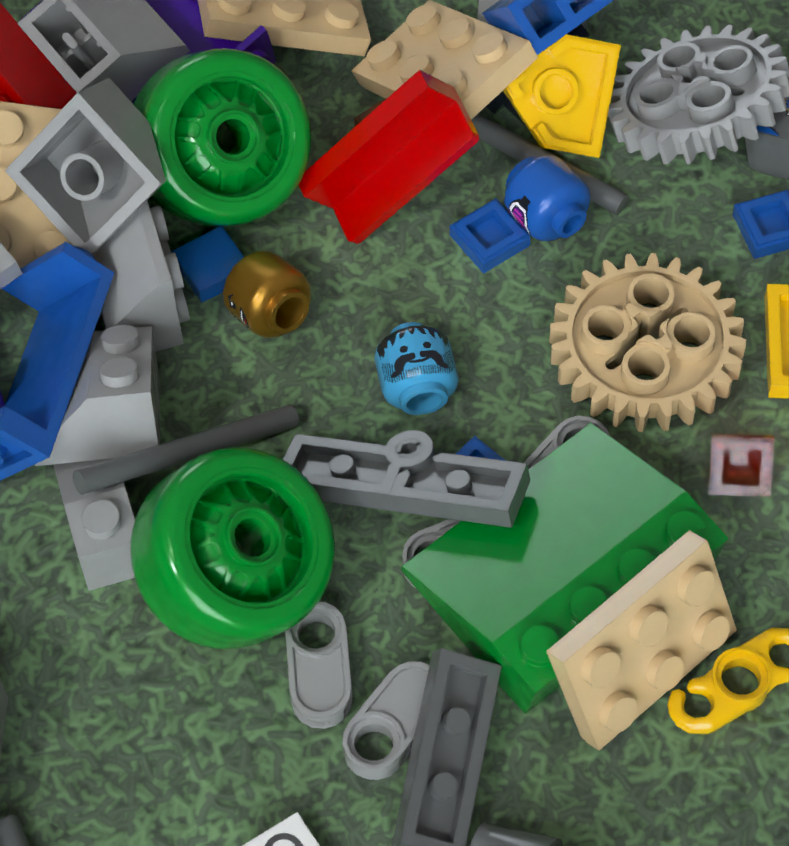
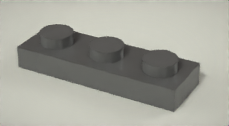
[392,648,502,846]

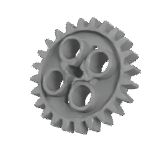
[608,25,789,164]

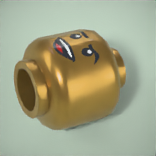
[223,251,311,338]

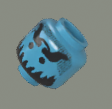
[374,322,459,415]

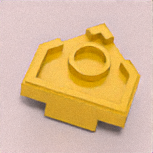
[503,34,621,158]

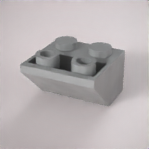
[17,0,190,101]
[93,201,190,351]

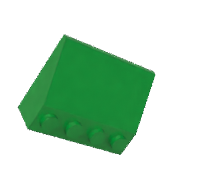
[401,423,729,714]

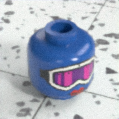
[504,155,591,241]

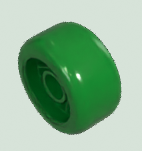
[134,48,311,226]
[130,447,335,649]

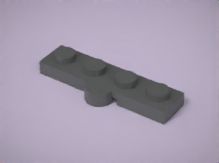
[283,430,531,528]

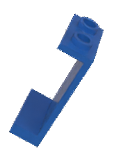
[0,242,115,481]

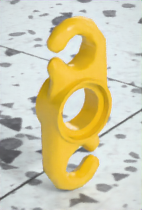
[667,628,789,735]

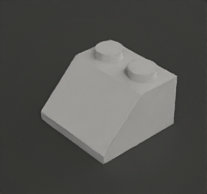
[5,78,166,255]
[35,325,161,466]

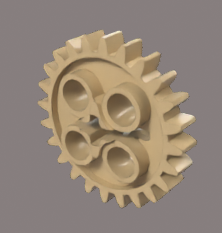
[549,253,746,432]

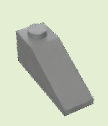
[53,459,135,591]

